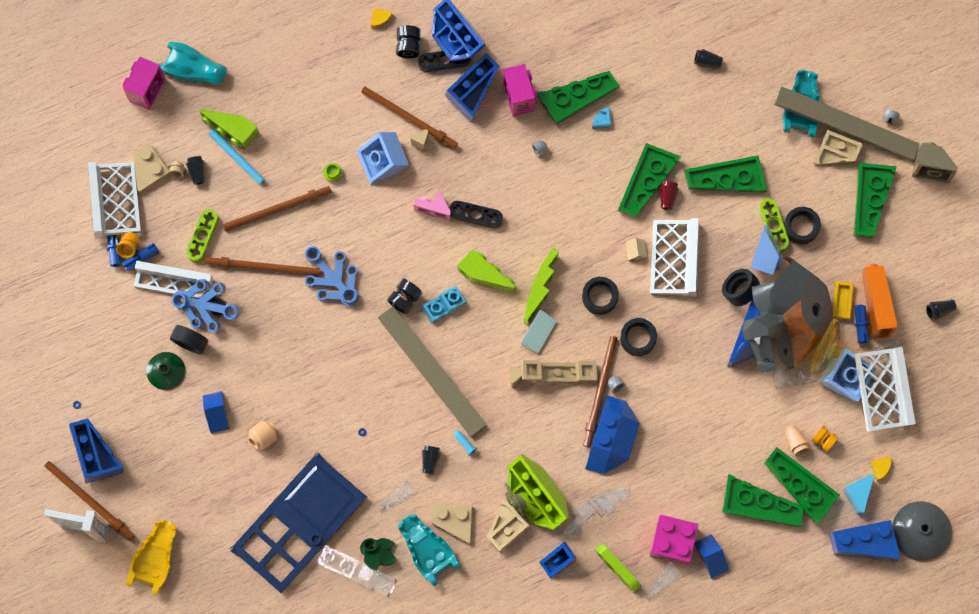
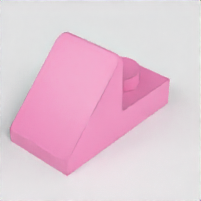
[413,190,451,221]

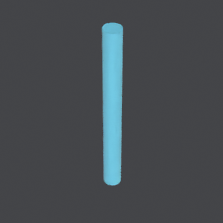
[209,129,265,185]

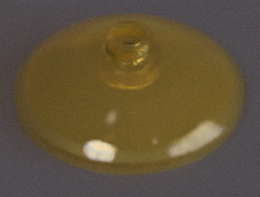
[809,318,842,373]

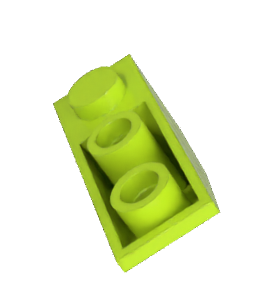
[199,109,259,149]
[457,249,515,293]

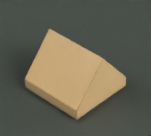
[410,129,429,151]
[626,238,647,261]
[510,367,523,388]

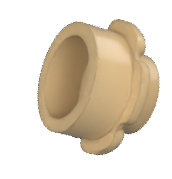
[168,162,187,178]

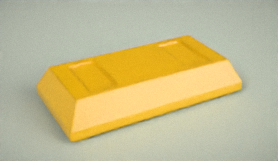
[832,281,854,320]

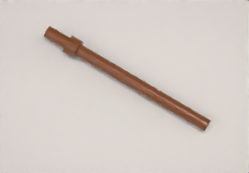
[361,86,458,149]
[223,186,332,231]
[205,257,320,276]
[583,336,617,448]
[44,461,135,541]

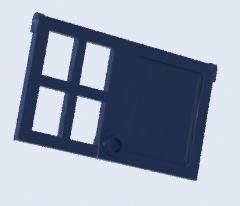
[230,453,367,594]

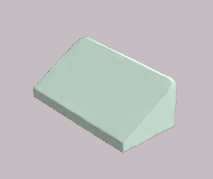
[521,310,557,354]

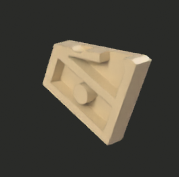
[813,130,862,165]
[133,143,169,194]
[487,498,530,553]
[432,503,472,544]

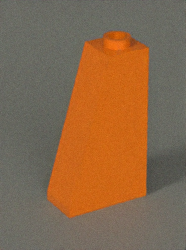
[862,264,898,339]

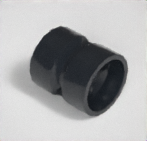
[396,25,421,59]
[387,278,422,315]

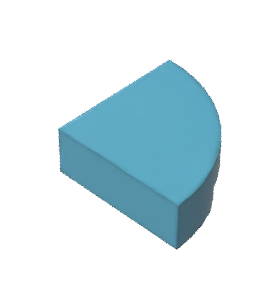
[592,108,611,129]

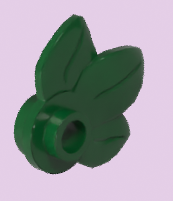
[360,538,396,570]

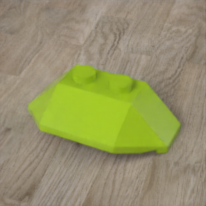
[507,454,569,530]

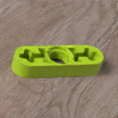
[759,199,789,252]
[187,209,219,263]
[595,543,641,593]

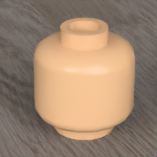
[248,421,277,450]

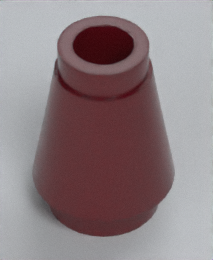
[661,181,679,210]

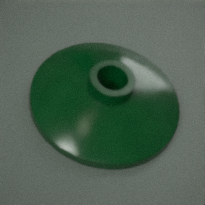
[146,352,185,390]

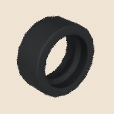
[784,206,821,245]
[722,268,760,306]
[582,277,619,315]
[620,318,657,356]
[170,325,209,354]

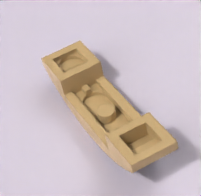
[521,360,597,383]

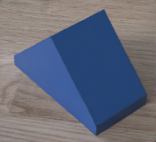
[203,391,230,433]
[694,534,729,579]
[539,542,576,578]

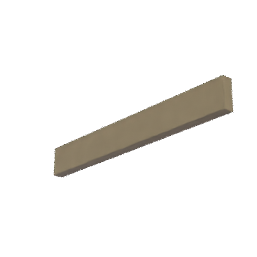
[774,86,920,162]
[378,306,486,438]

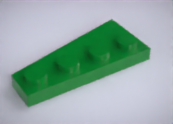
[537,71,619,125]
[618,143,681,218]
[684,155,767,193]
[853,163,897,238]
[764,447,840,525]
[722,474,803,527]

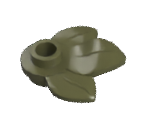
[505,483,527,517]

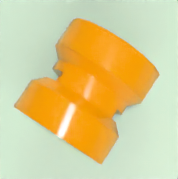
[116,232,140,258]
[811,425,839,452]

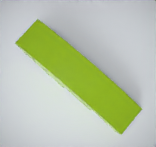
[524,248,559,325]

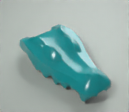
[159,42,227,86]
[782,70,819,138]
[398,514,461,586]

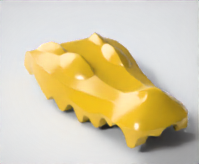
[125,520,177,595]

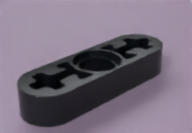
[418,51,471,72]
[449,201,503,228]

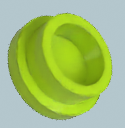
[323,163,342,182]

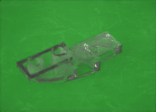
[563,485,631,539]
[317,546,397,598]

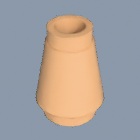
[785,425,809,456]

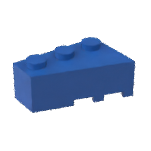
[445,53,499,122]
[69,418,124,484]
[829,520,901,562]

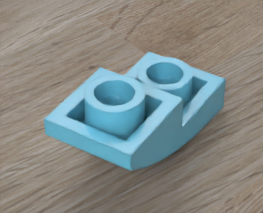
[422,286,466,323]

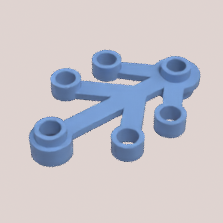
[305,246,359,306]
[172,279,240,332]

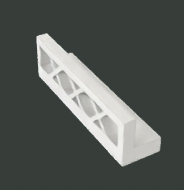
[134,261,214,299]

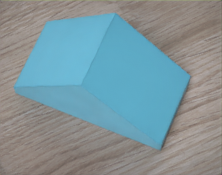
[843,474,874,516]

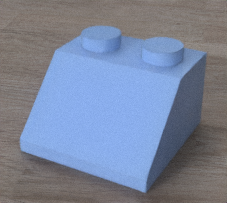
[357,132,409,184]
[751,225,782,275]
[818,348,877,402]

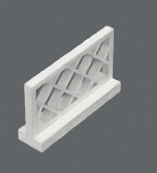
[88,162,141,239]
[650,218,700,297]
[854,347,916,431]
[44,509,110,543]

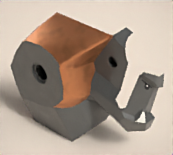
[742,257,833,372]

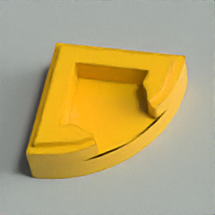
[370,8,392,28]
[870,456,891,481]

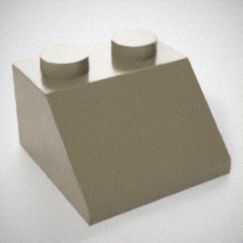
[912,142,958,183]

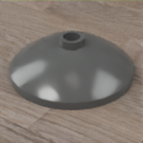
[892,501,952,560]

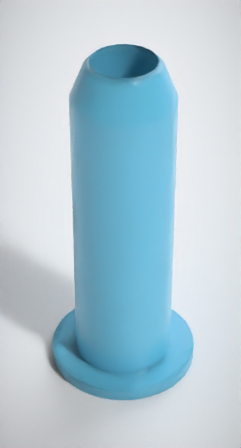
[454,430,477,456]

